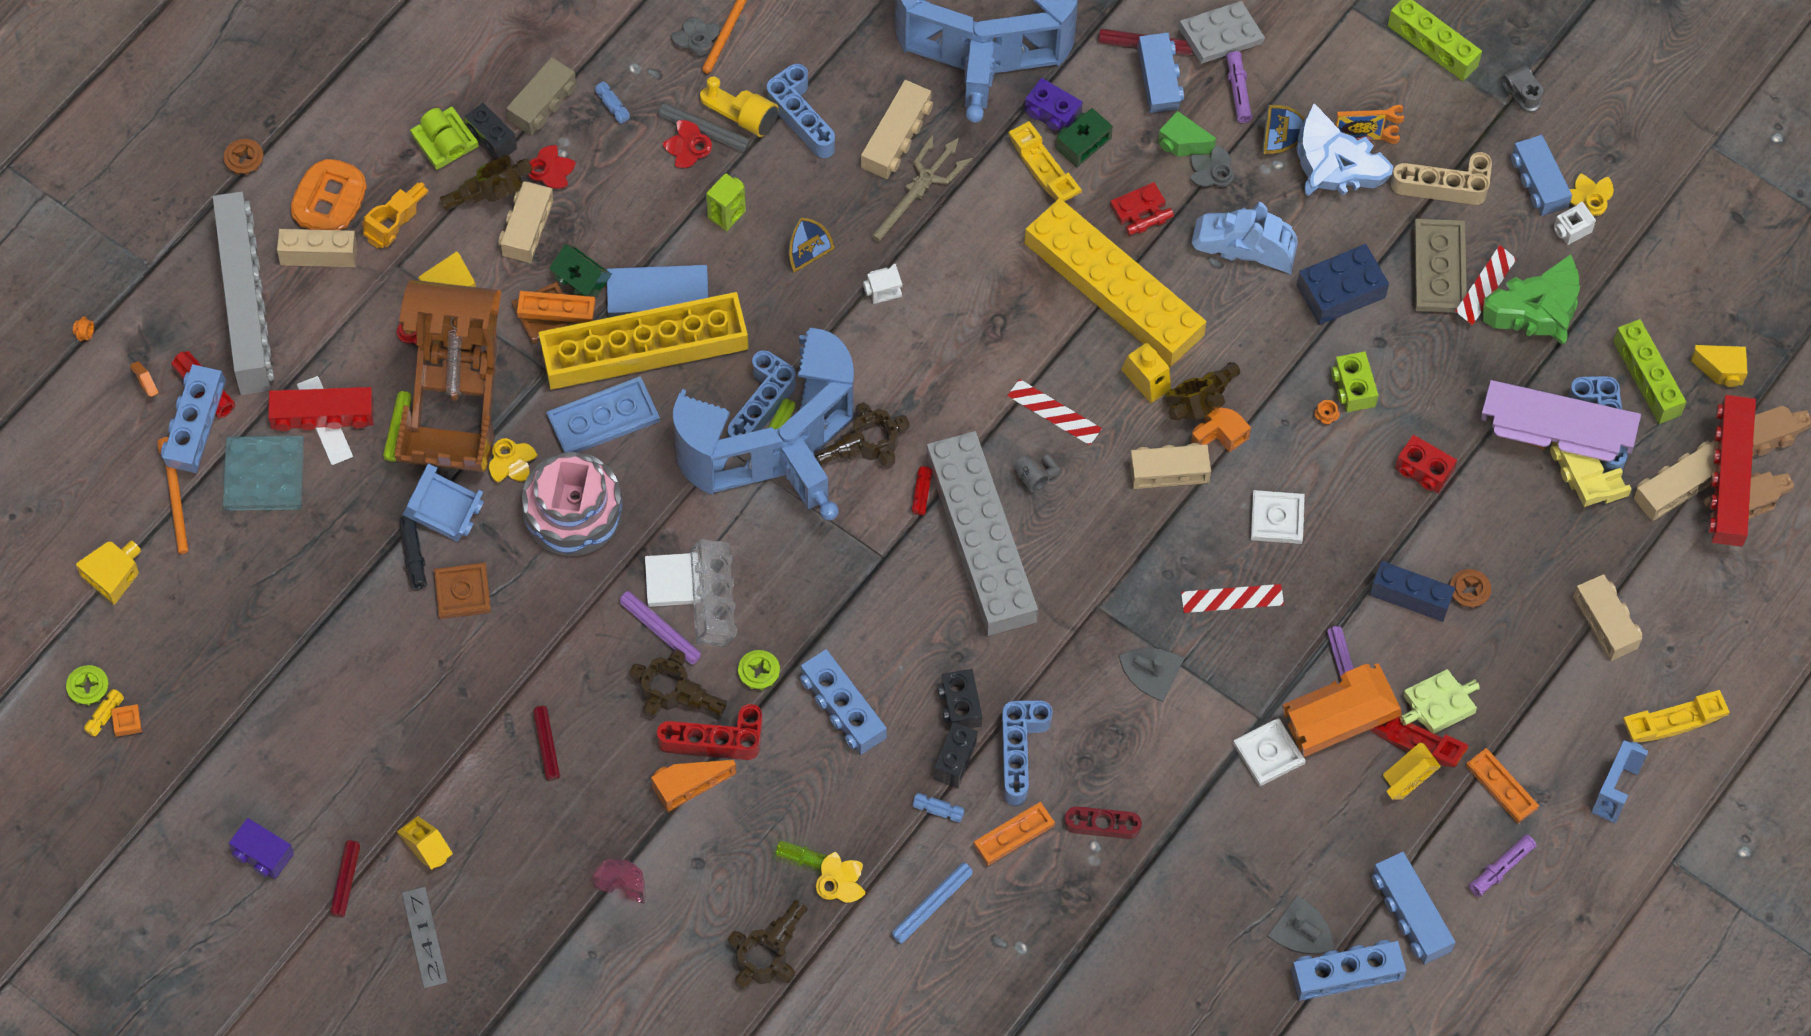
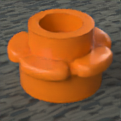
[73,316,94,341]
[1314,400,1340,424]

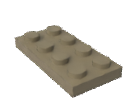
[1414,219,1467,313]

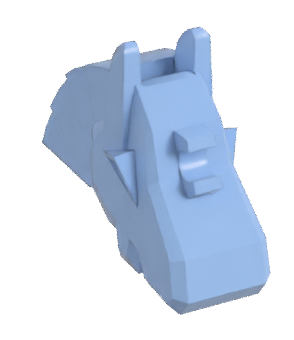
[1296,104,1393,196]
[1192,202,1298,274]

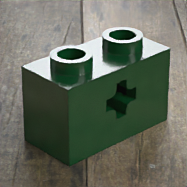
[1056,108,1113,168]
[549,244,612,299]

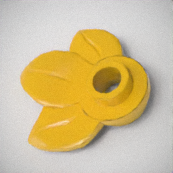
[1569,174,1614,216]
[489,438,538,483]
[816,852,866,903]

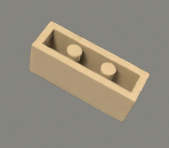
[498,181,554,263]
[277,229,358,267]
[1130,443,1211,489]
[1573,574,1642,661]

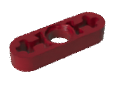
[1064,806,1142,839]

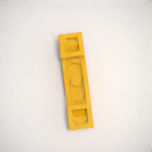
[1008,121,1082,201]
[1623,690,1730,742]

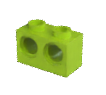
[706,173,746,232]
[1331,351,1379,412]

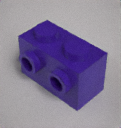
[1025,78,1083,132]
[229,818,294,879]

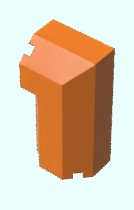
[1282,664,1401,757]

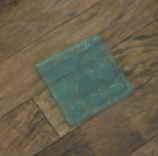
[223,436,304,511]

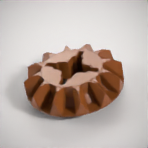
[224,139,264,176]
[1450,569,1491,609]

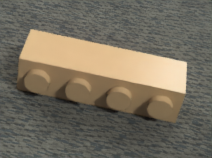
[861,80,934,179]
[1634,440,1718,522]

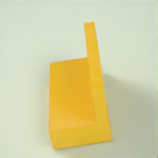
[1383,743,1441,800]

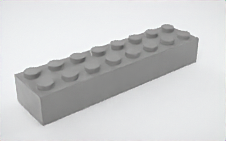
[213,191,275,395]
[926,431,1038,636]

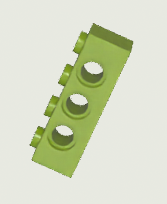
[1388,0,1482,82]
[1613,319,1686,424]

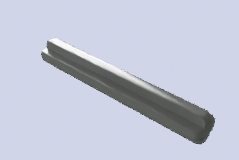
[659,103,749,152]

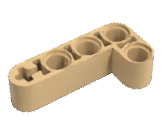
[1390,152,1492,205]

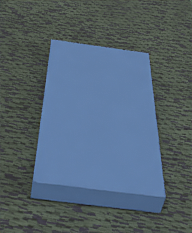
[607,265,708,317]
[546,376,660,453]

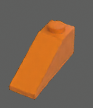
[651,760,736,812]

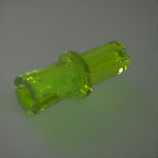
[776,841,828,870]

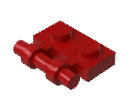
[1110,182,1174,236]

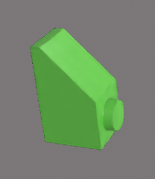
[1158,111,1216,157]

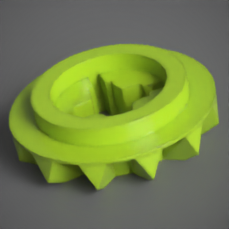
[738,650,780,690]
[66,665,109,706]

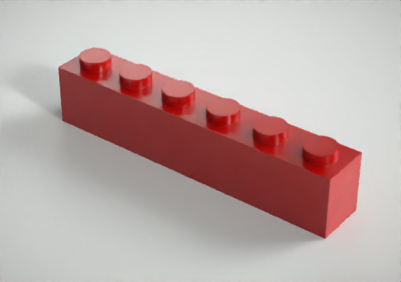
[1708,395,1756,547]

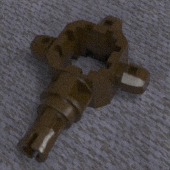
[440,155,533,211]
[1165,362,1240,420]
[814,402,910,467]
[629,650,728,718]
[728,900,808,990]

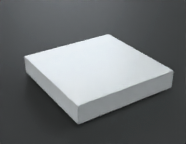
[1251,490,1305,544]
[645,553,700,607]
[1233,718,1305,787]

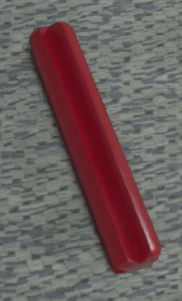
[533,706,560,780]
[330,840,360,917]

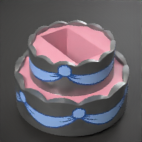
[522,452,623,556]

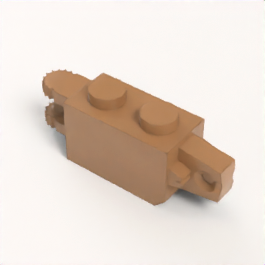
[1752,406,1811,456]
[1704,471,1794,518]

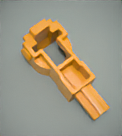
[362,182,429,249]

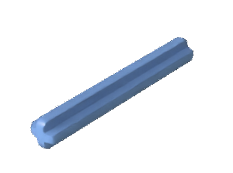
[892,863,973,943]

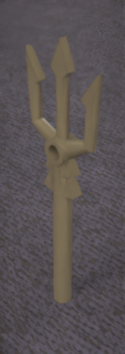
[872,134,973,242]

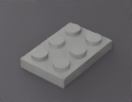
[1178,1,1265,64]

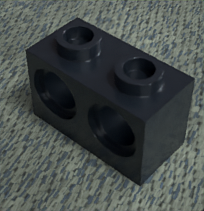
[464,103,517,160]
[937,669,982,728]
[934,722,978,788]

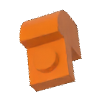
[1191,408,1251,453]

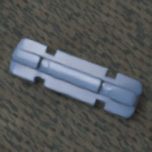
[595,81,630,124]
[913,793,964,822]

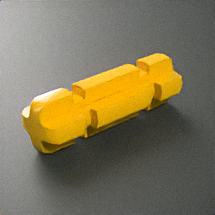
[84,689,124,737]

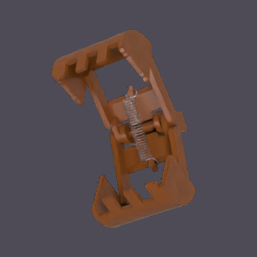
[395,280,501,472]

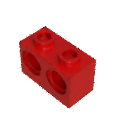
[1395,434,1457,494]

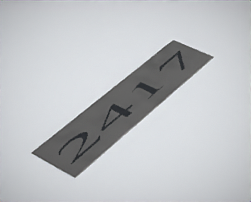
[402,887,448,988]

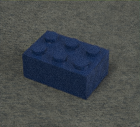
[1296,244,1389,325]

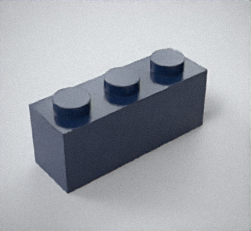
[1370,561,1455,622]

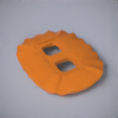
[290,159,367,230]

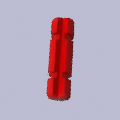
[912,466,932,515]

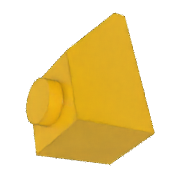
[1691,345,1747,387]
[397,816,453,870]

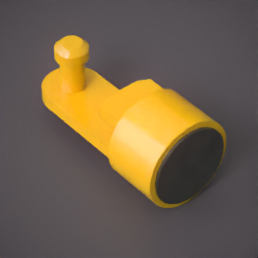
[700,76,778,137]

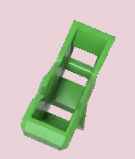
[1482,254,1580,344]

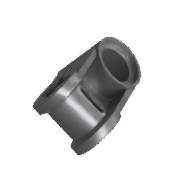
[1501,64,1543,113]

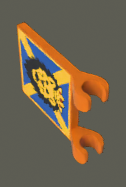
[1335,105,1404,144]

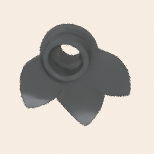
[671,17,720,55]
[1190,145,1234,187]

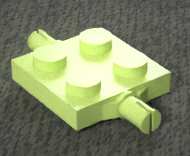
[1400,669,1480,734]

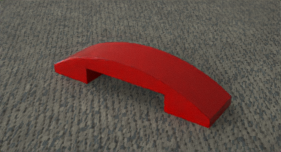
[1370,717,1468,767]

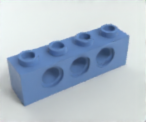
[161,364,226,473]
[799,649,887,755]
[1291,940,1406,1001]

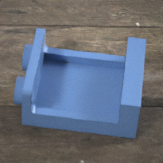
[402,463,484,542]
[1591,740,1648,824]

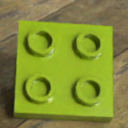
[410,107,479,170]

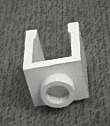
[1554,202,1596,245]
[863,264,902,304]

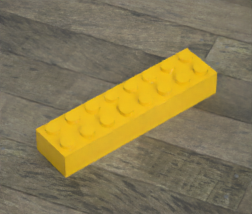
[1024,198,1207,367]
[539,292,748,390]

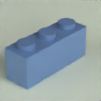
[1137,33,1184,113]
[1511,135,1572,216]

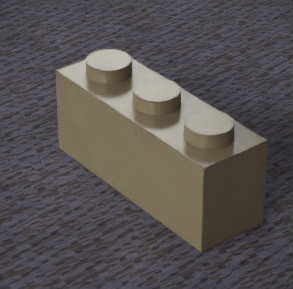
[506,57,576,136]

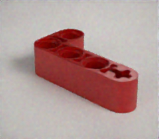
[657,704,763,760]

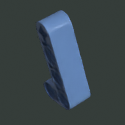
[767,64,835,158]
[728,350,796,438]
[1568,376,1627,473]
[1002,701,1053,806]

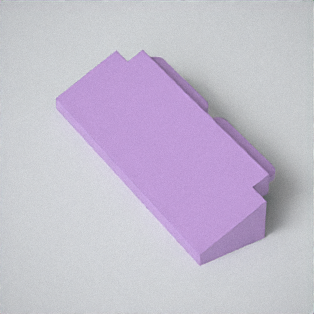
[1481,380,1641,462]

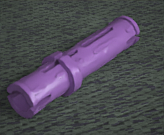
[1226,51,1252,123]
[1469,834,1537,897]

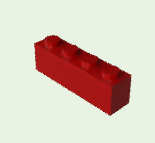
[269,387,374,431]

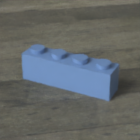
[1372,852,1456,965]

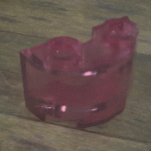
[593,859,646,904]

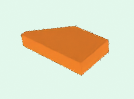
[130,361,159,397]

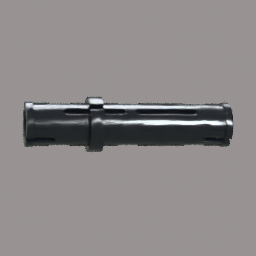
[399,515,427,590]

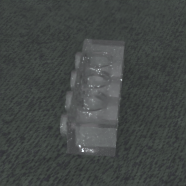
[690,539,737,647]

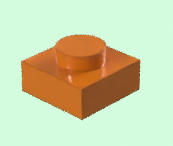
[111,704,142,737]

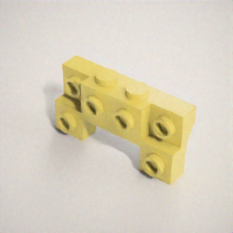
[1550,442,1631,507]

